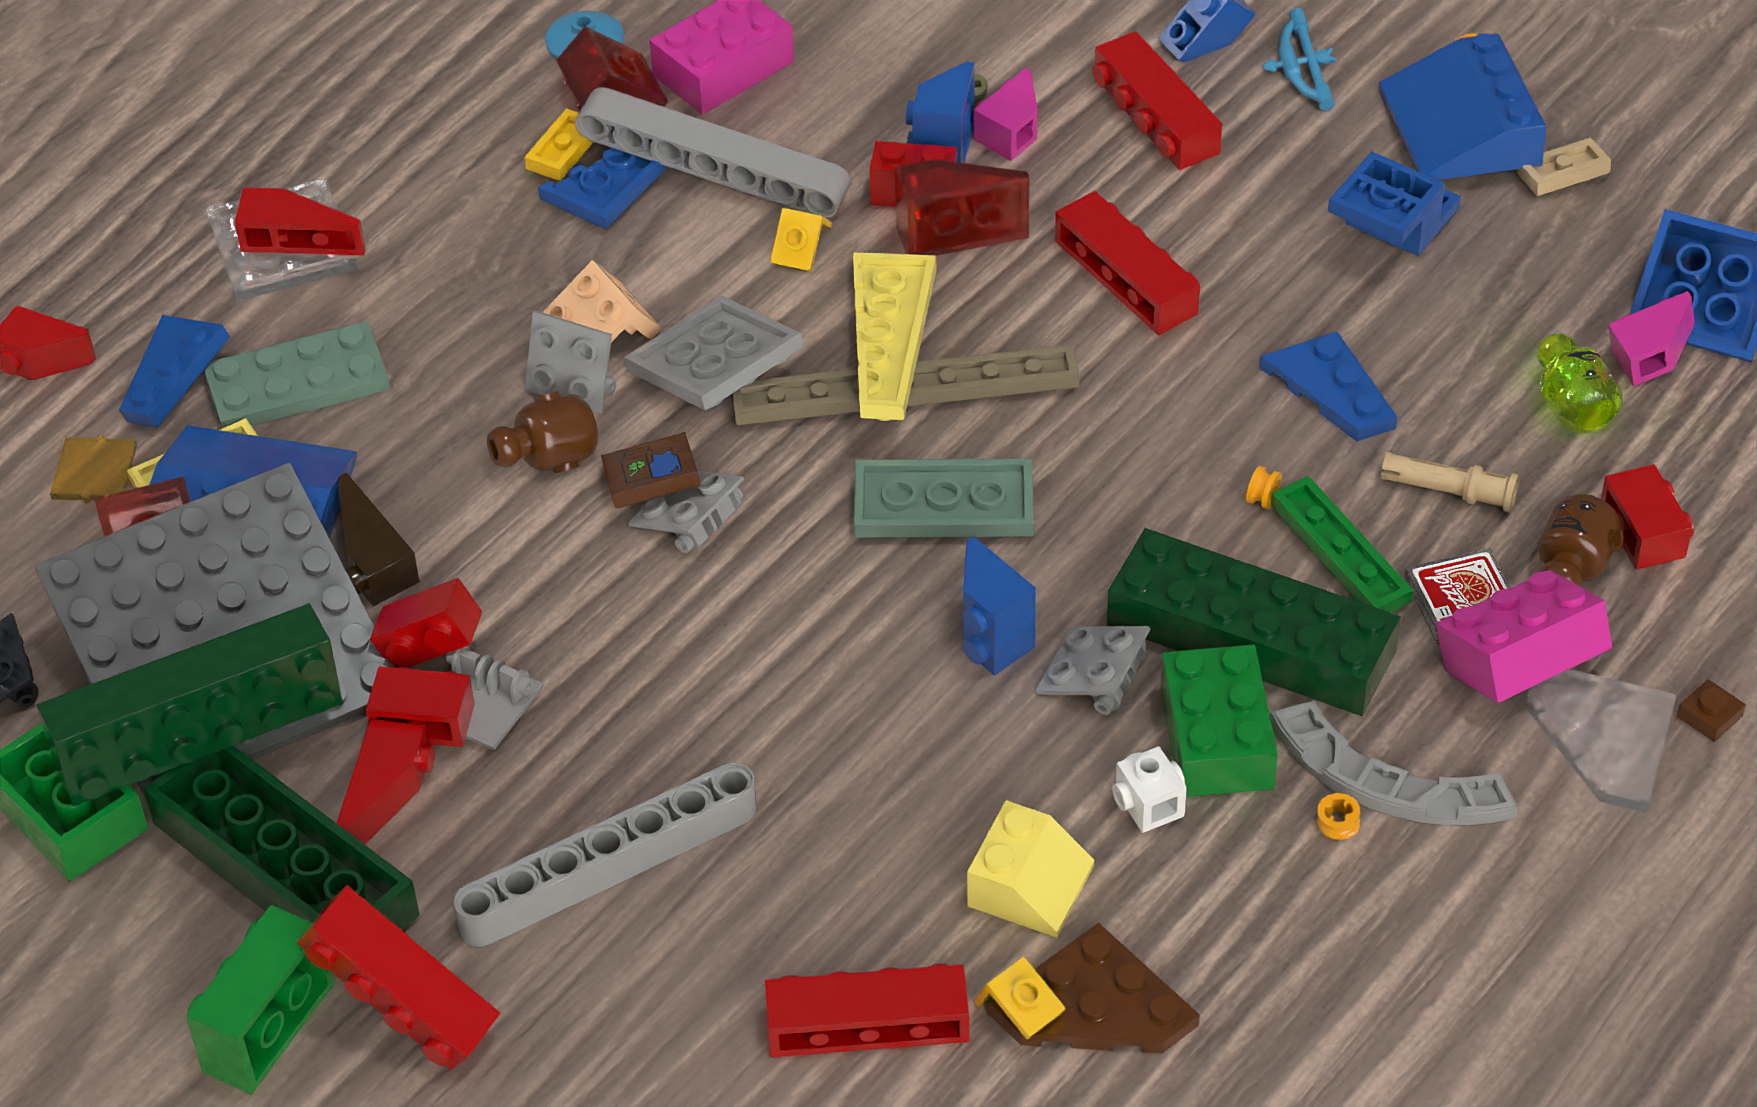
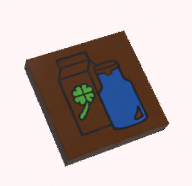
[601,432,701,508]

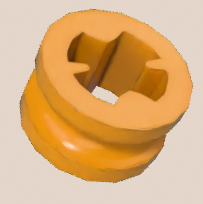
[1246,465,1282,510]
[1317,793,1360,840]

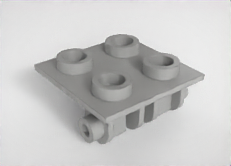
[524,310,617,414]
[628,471,744,553]
[1035,626,1151,715]
[446,646,544,750]

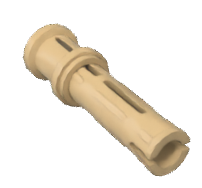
[1381,452,1520,513]

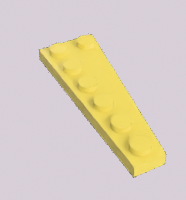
[853,252,937,421]

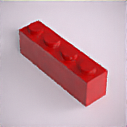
[1092,31,1223,171]
[1055,191,1200,336]
[297,885,501,1071]
[765,964,970,1058]

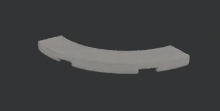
[1270,700,1519,825]

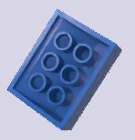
[1379,33,1546,180]
[145,425,357,539]

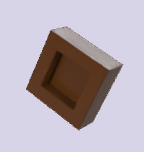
[1677,679,1746,742]

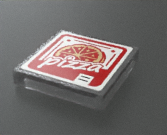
[1404,548,1511,644]

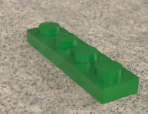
[1271,476,1414,613]

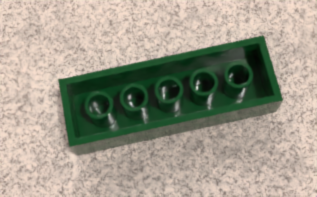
[1107,528,1401,717]
[36,603,343,806]
[144,746,420,930]

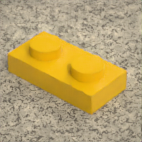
[524,108,594,181]

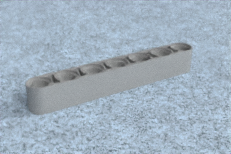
[575,87,851,218]
[453,763,757,947]

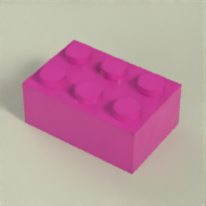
[649,0,794,115]
[1436,570,1612,703]

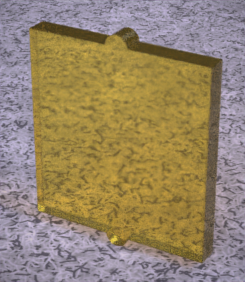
[50,435,137,504]

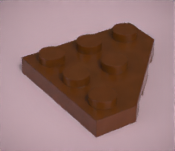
[988,922,1200,1053]

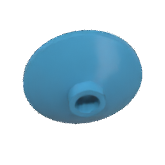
[546,11,624,66]

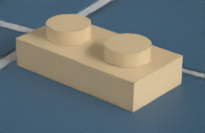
[1517,137,1611,196]

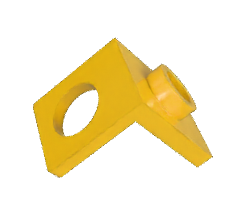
[770,208,833,272]
[973,957,1065,1039]

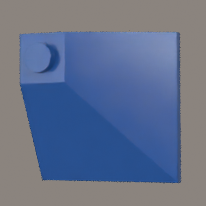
[1630,209,1757,363]

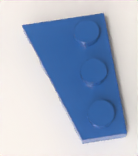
[538,148,668,229]
[119,315,230,428]
[1259,331,1397,441]

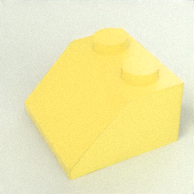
[967,800,1094,938]

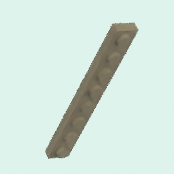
[732,345,1079,425]

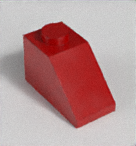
[0,305,96,380]

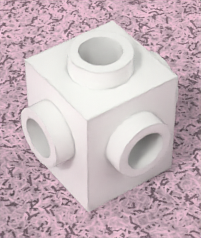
[1112,746,1186,833]

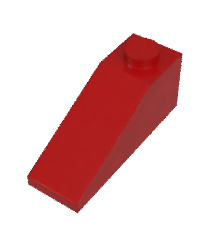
[234,187,366,256]
[336,719,435,844]

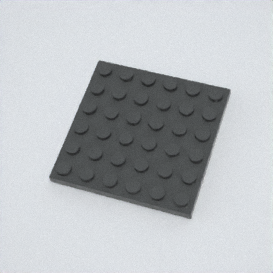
[35,462,395,805]

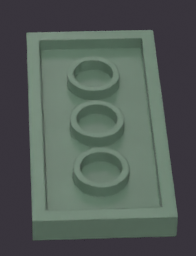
[204,321,391,428]
[854,458,1034,538]

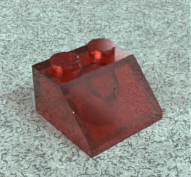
[556,26,669,111]

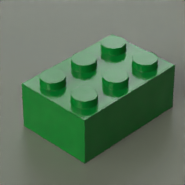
[1160,644,1278,797]
[0,723,148,882]
[186,905,335,1095]

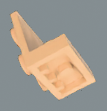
[542,260,662,343]

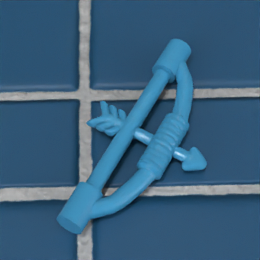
[1263,8,1337,111]

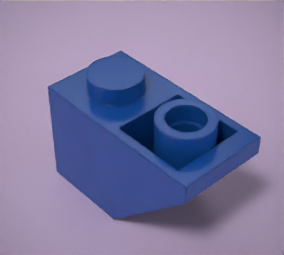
[1158,0,1256,63]

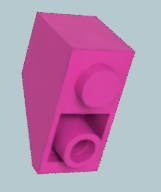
[973,68,1037,161]
[1608,291,1694,386]

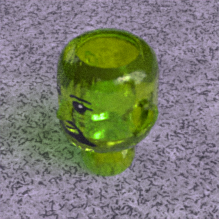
[1537,333,1623,434]

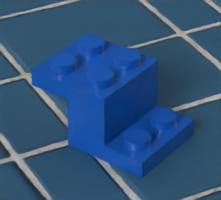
[1328,151,1461,256]

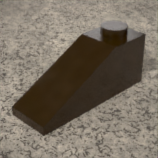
[339,472,420,607]

